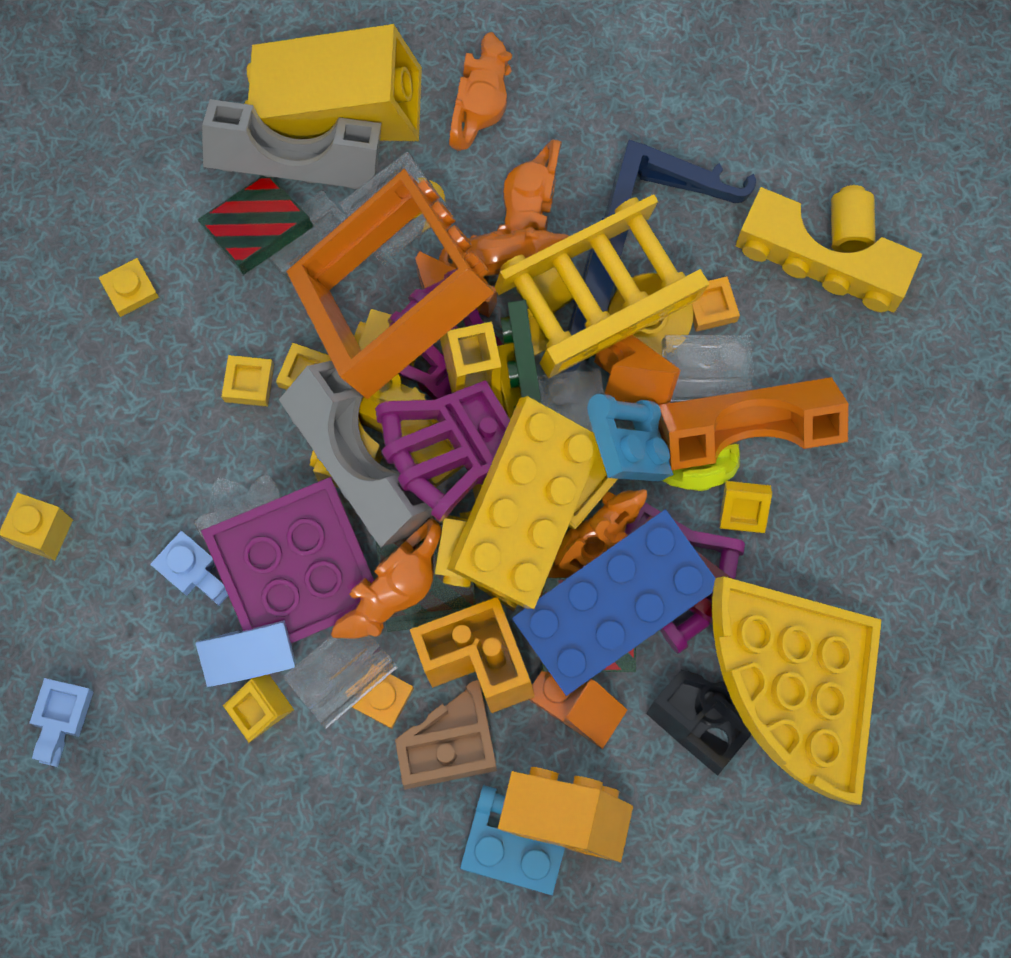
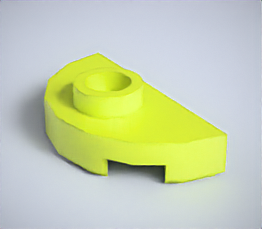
[662,444,740,491]

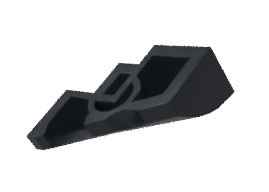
[646,669,752,776]

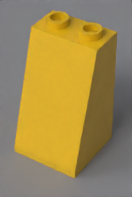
[244,24,422,141]

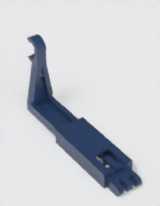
[556,140,756,383]

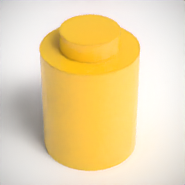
[831,185,876,253]

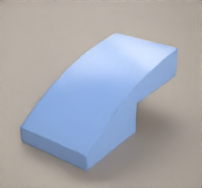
[195,620,296,687]

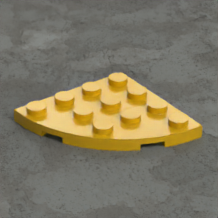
[712,576,882,805]

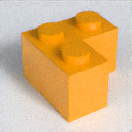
[410,596,535,713]
[498,767,633,863]

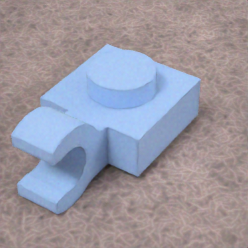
[150,531,228,606]
[30,678,93,767]

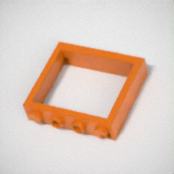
[286,168,494,399]

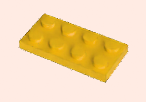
[447,396,599,609]

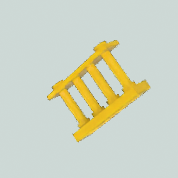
[495,194,709,379]

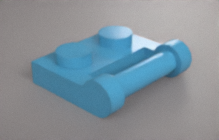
[587,394,673,481]
[460,785,565,896]

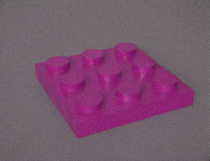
[201,477,374,643]

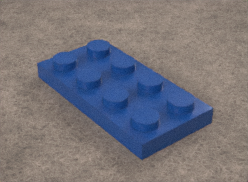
[512,509,715,696]

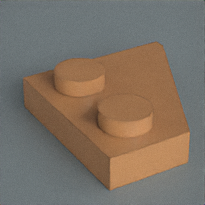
[395,680,497,790]

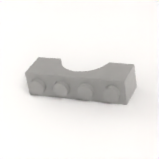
[202,99,381,191]
[279,361,433,547]

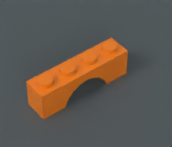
[659,377,849,470]

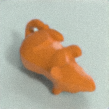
[449,32,512,151]
[497,139,562,234]
[439,227,569,276]
[539,489,647,598]
[331,518,442,639]

